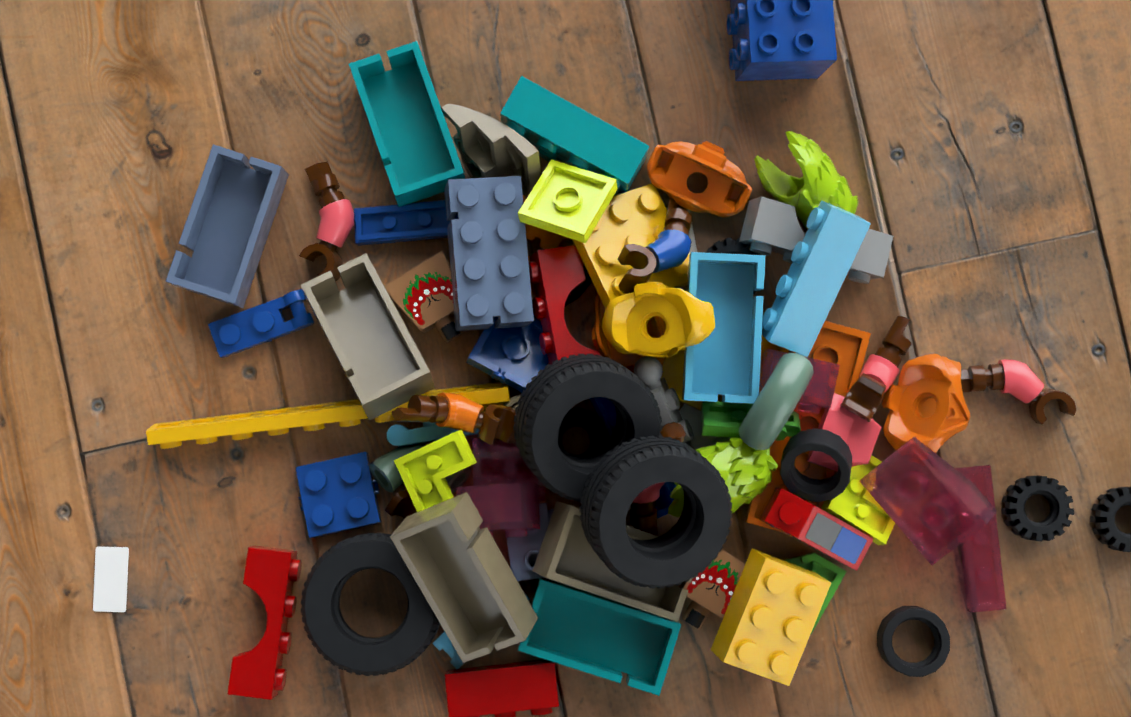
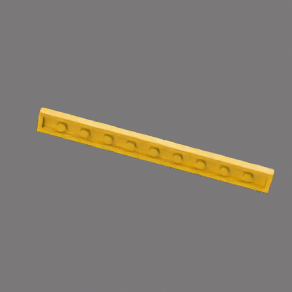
[146,382,510,449]

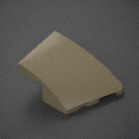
[441,103,541,198]

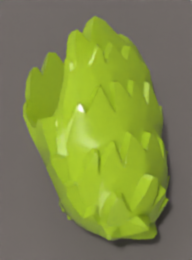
[754,131,858,230]
[668,438,778,517]

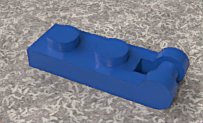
[208,289,315,358]

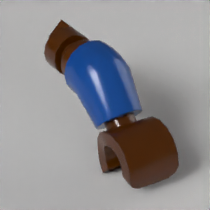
[617,199,692,293]

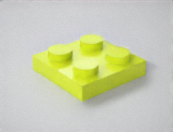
[518,159,618,244]

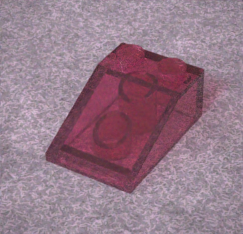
[859,437,997,565]

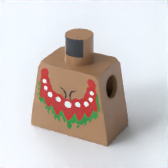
[384,251,464,343]
[680,550,745,630]

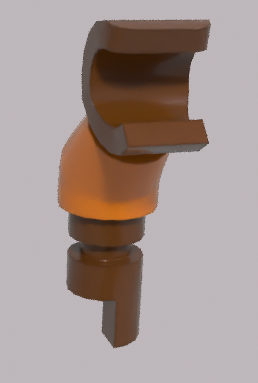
[392,392,516,445]

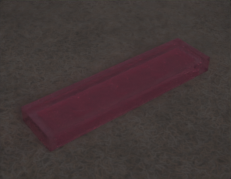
[952,465,1006,612]

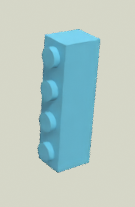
[762,200,871,357]

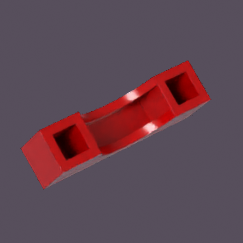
[529,245,600,365]
[227,546,302,700]

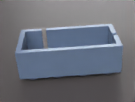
[166,144,289,308]
[444,176,534,331]

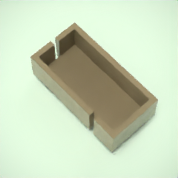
[301,253,435,421]
[390,492,538,663]
[532,501,693,622]

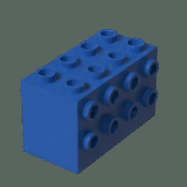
[726,0,837,81]

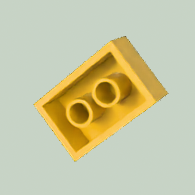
[710,548,831,686]

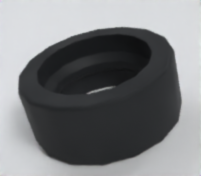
[780,428,852,502]
[877,606,950,677]

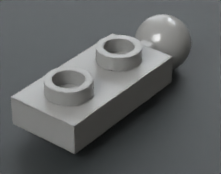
[633,356,694,446]

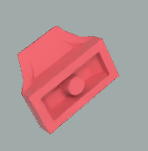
[806,393,881,472]

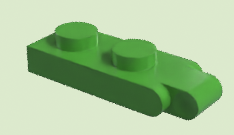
[701,401,801,441]

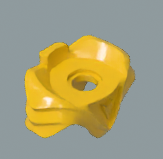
[602,282,715,358]

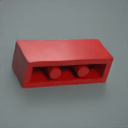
[444,659,559,717]

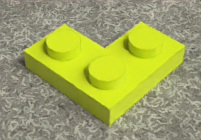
[394,429,477,512]
[821,455,900,545]

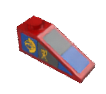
[759,487,873,571]

